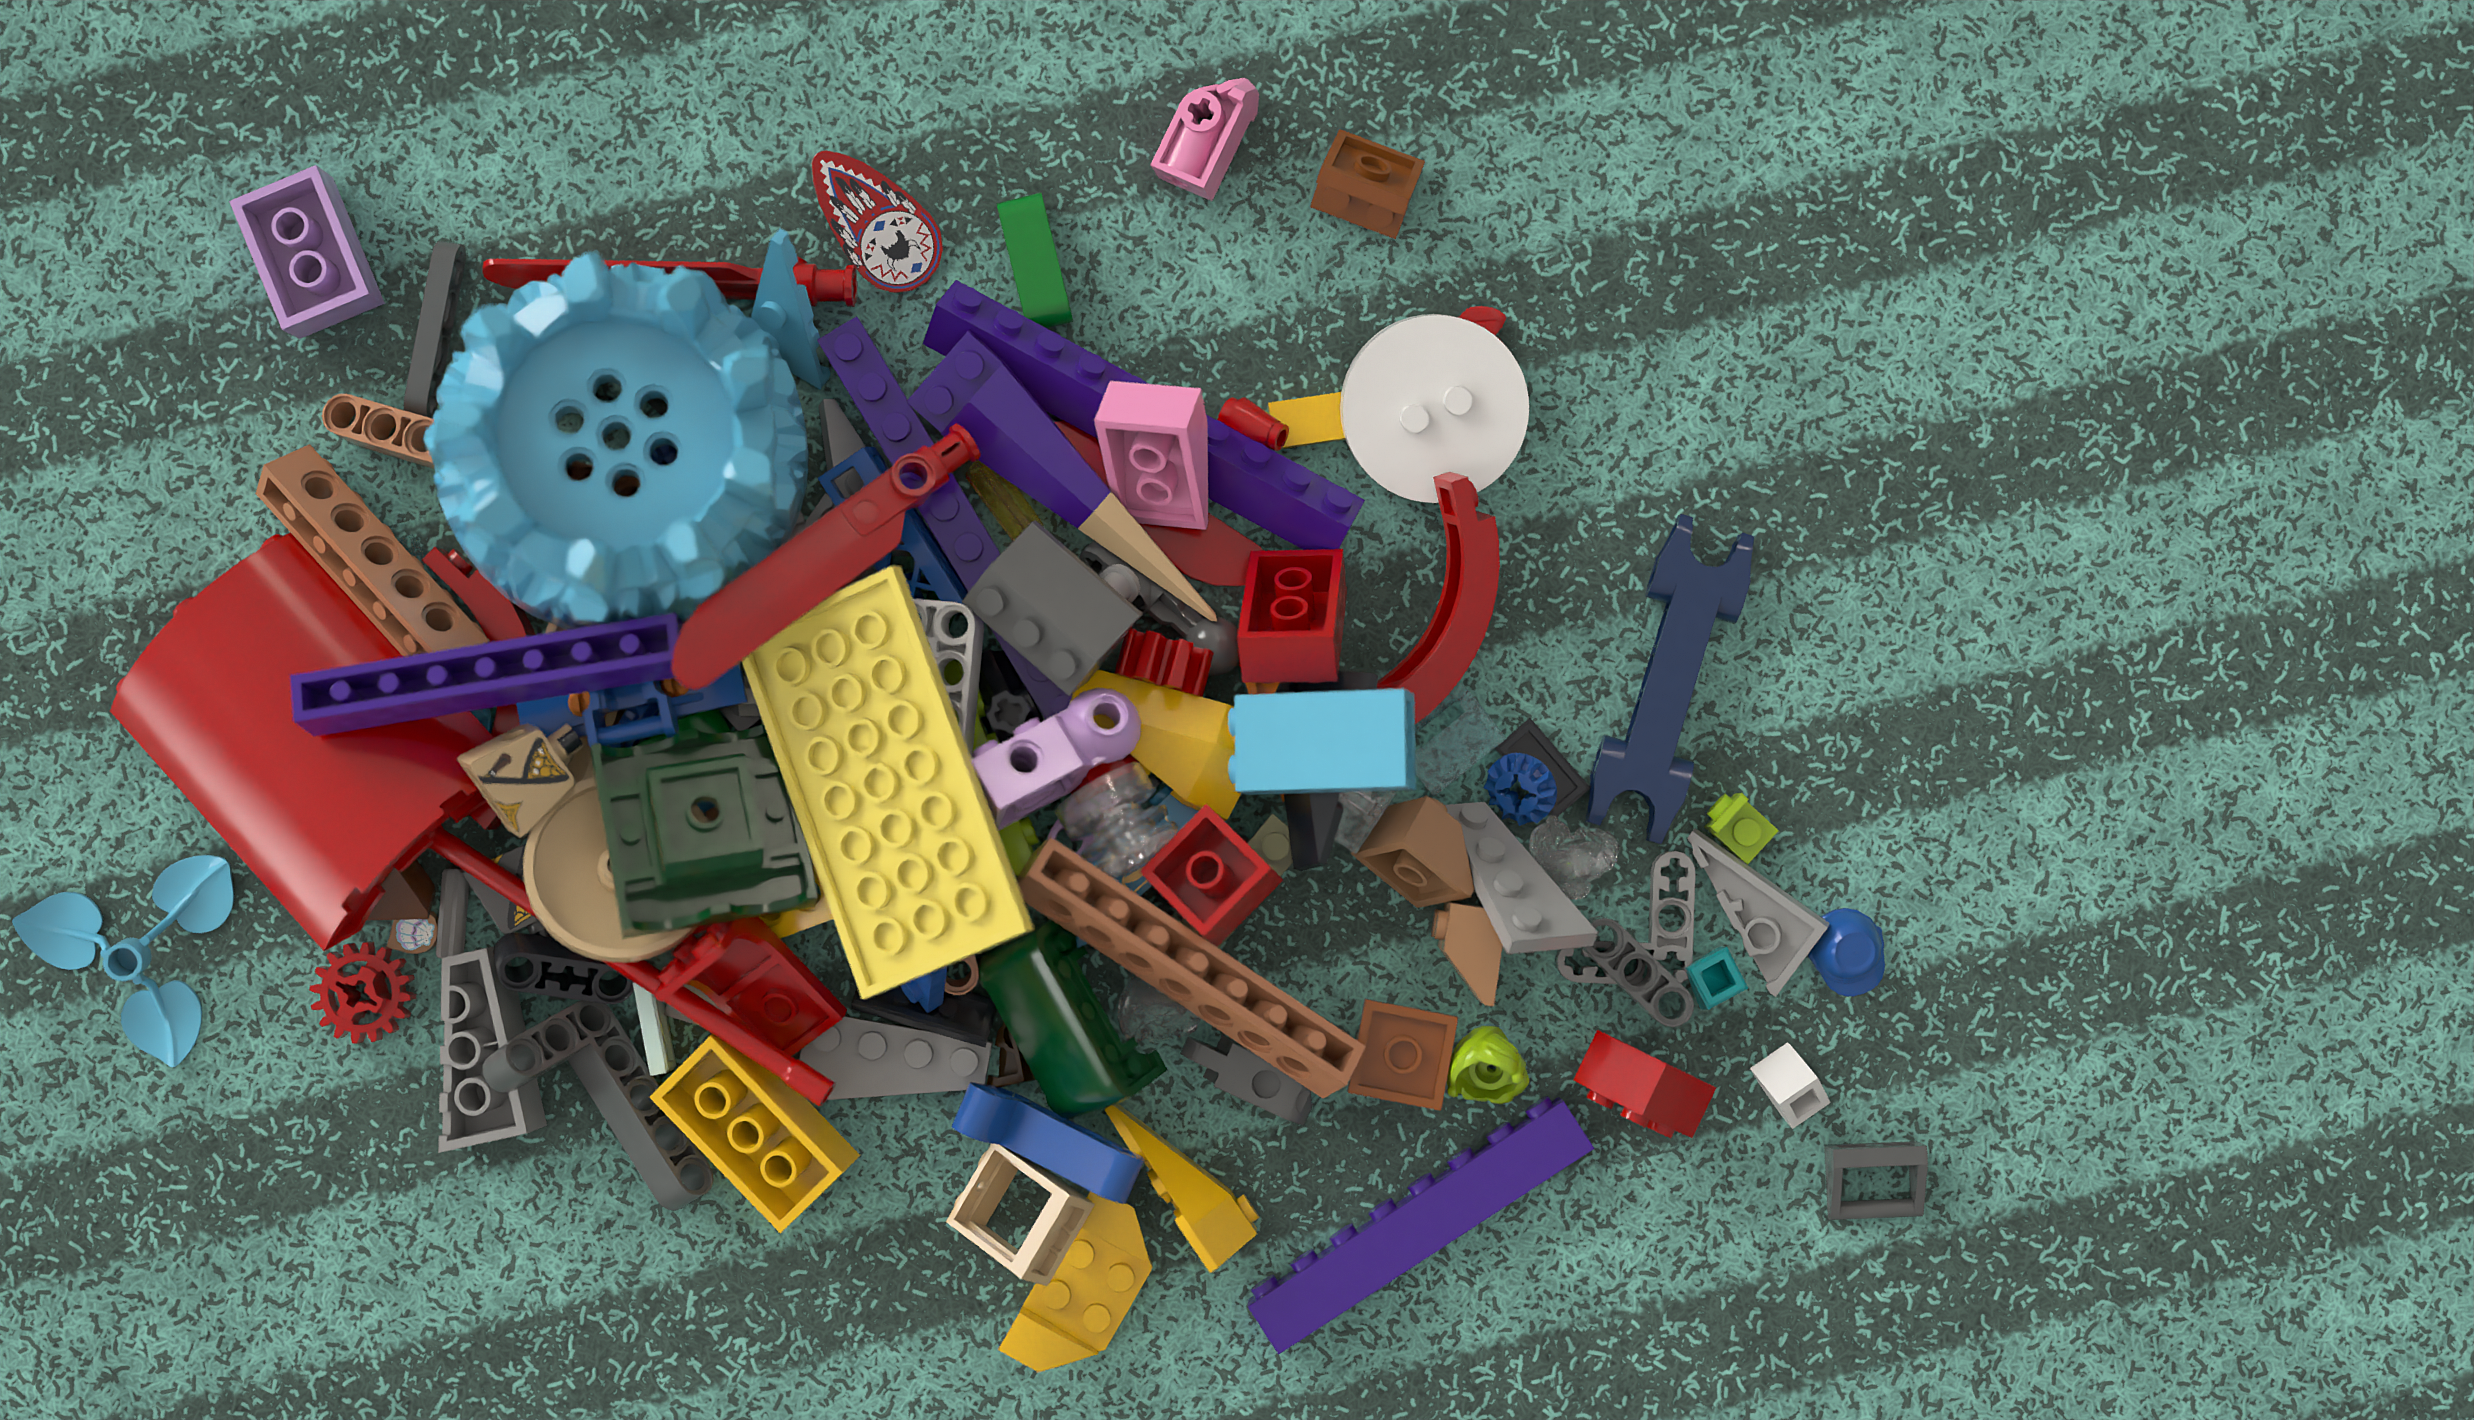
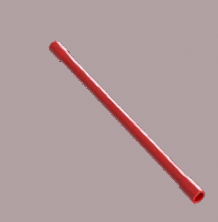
[428,825,836,1107]

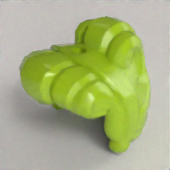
[1447,1026,1529,1104]

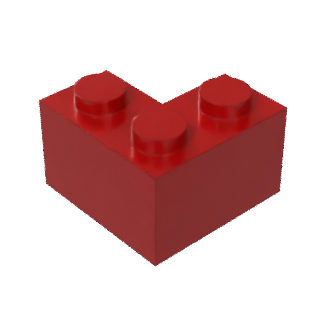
[1573,1030,1716,1138]

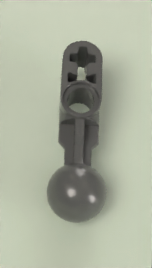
[1079,540,1240,676]

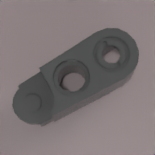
[1180,1035,1314,1125]

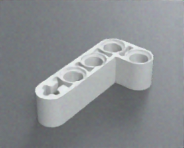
[913,599,984,759]

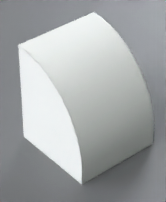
[1750,1042,1831,1129]

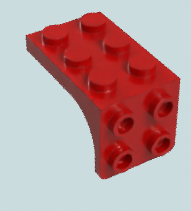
[653,916,847,1056]

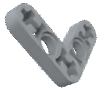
[1555,851,1695,984]

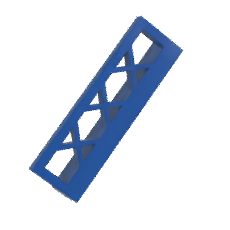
[818,447,968,622]

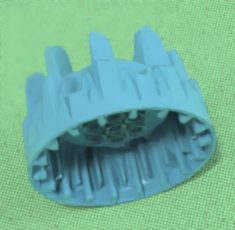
[424,251,809,630]

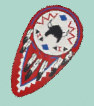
[811,150,943,293]

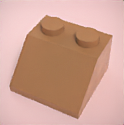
[1351,796,1475,908]
[1431,901,1503,1006]

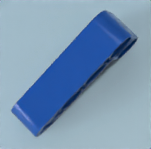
[952,1082,1144,1204]

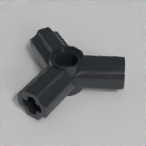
[978,649,1043,743]

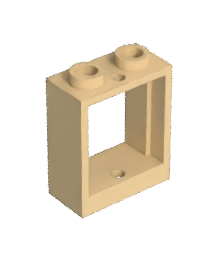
[946,1143,1095,1286]

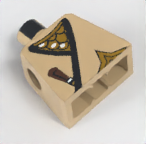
[456,723,584,837]

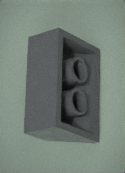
[961,520,1143,696]

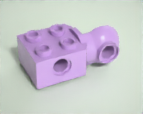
[970,688,1141,831]

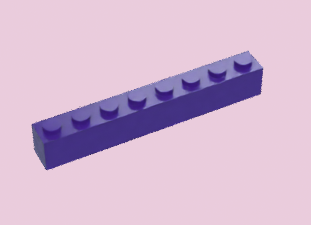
[290,613,684,736]
[1248,1096,1595,1355]

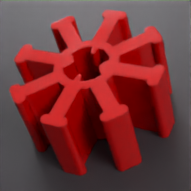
[1114,628,1214,697]

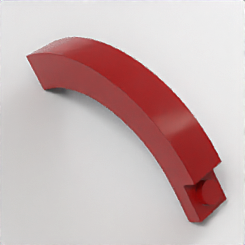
[1376,472,1500,724]
[422,546,535,830]

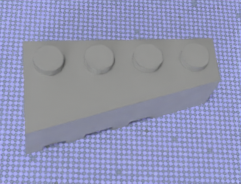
[438,946,547,1153]

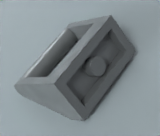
[1824,1141,1928,1220]

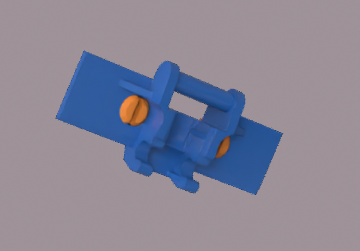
[516,662,748,749]

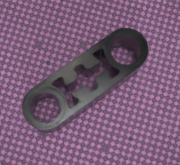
[493,932,634,1004]

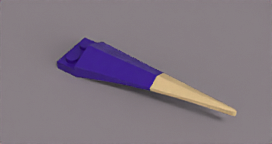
[906,330,1217,621]

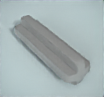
[436,868,469,959]

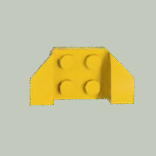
[998,1191,1153,1372]

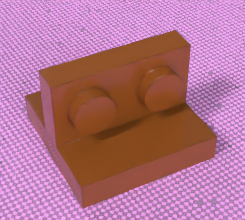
[1310,129,1425,239]
[1347,999,1458,1111]

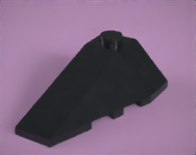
[1275,671,1378,871]

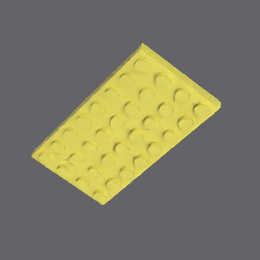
[742,566,1034,999]

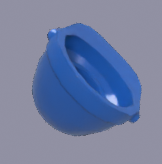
[1808,908,1885,997]

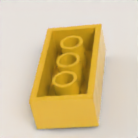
[649,1034,861,1233]

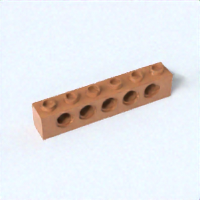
[255,444,489,657]

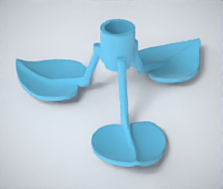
[12,855,235,1068]

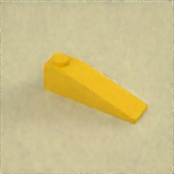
[1070,670,1241,821]
[1104,1103,1259,1273]

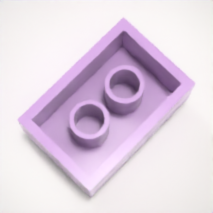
[229,165,385,339]

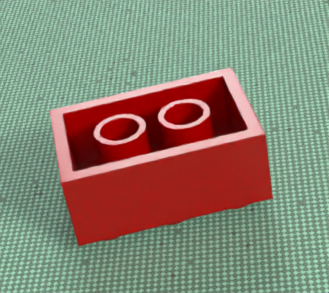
[1237,549,1347,684]

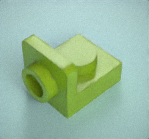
[1704,793,1779,865]

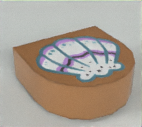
[387,911,439,954]

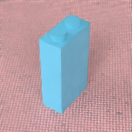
[1228,689,1416,795]

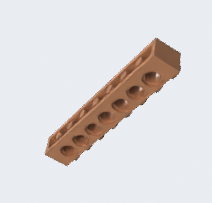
[1016,837,1366,1099]

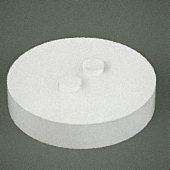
[1340,314,1529,503]

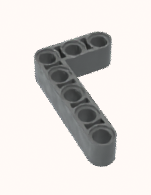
[483,1000,714,1211]

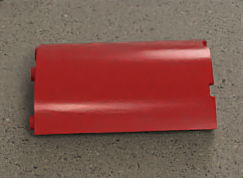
[110,532,494,951]

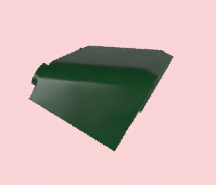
[978,919,1168,1119]

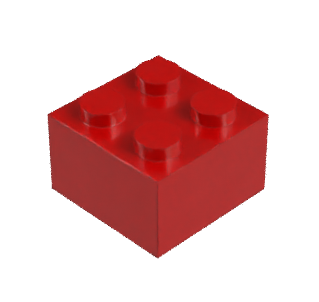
[1139,804,1283,947]

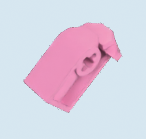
[1150,78,1259,201]

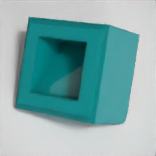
[1685,947,1748,1010]

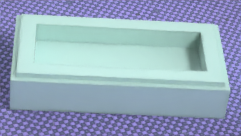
[633,983,676,1076]

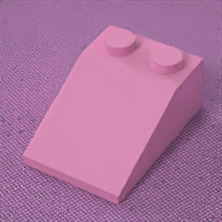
[1094,381,1208,530]

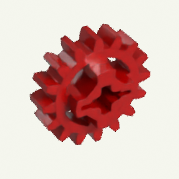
[309,941,416,1044]

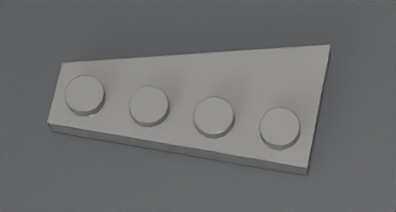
[1445,802,1598,954]
[800,1015,993,1101]

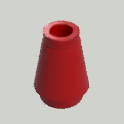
[1217,397,1289,451]

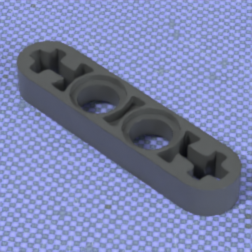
[404,241,466,419]

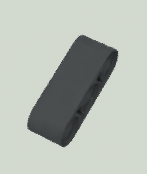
[1581,916,1694,1027]

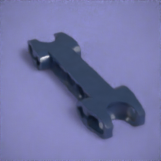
[1585,514,1755,844]

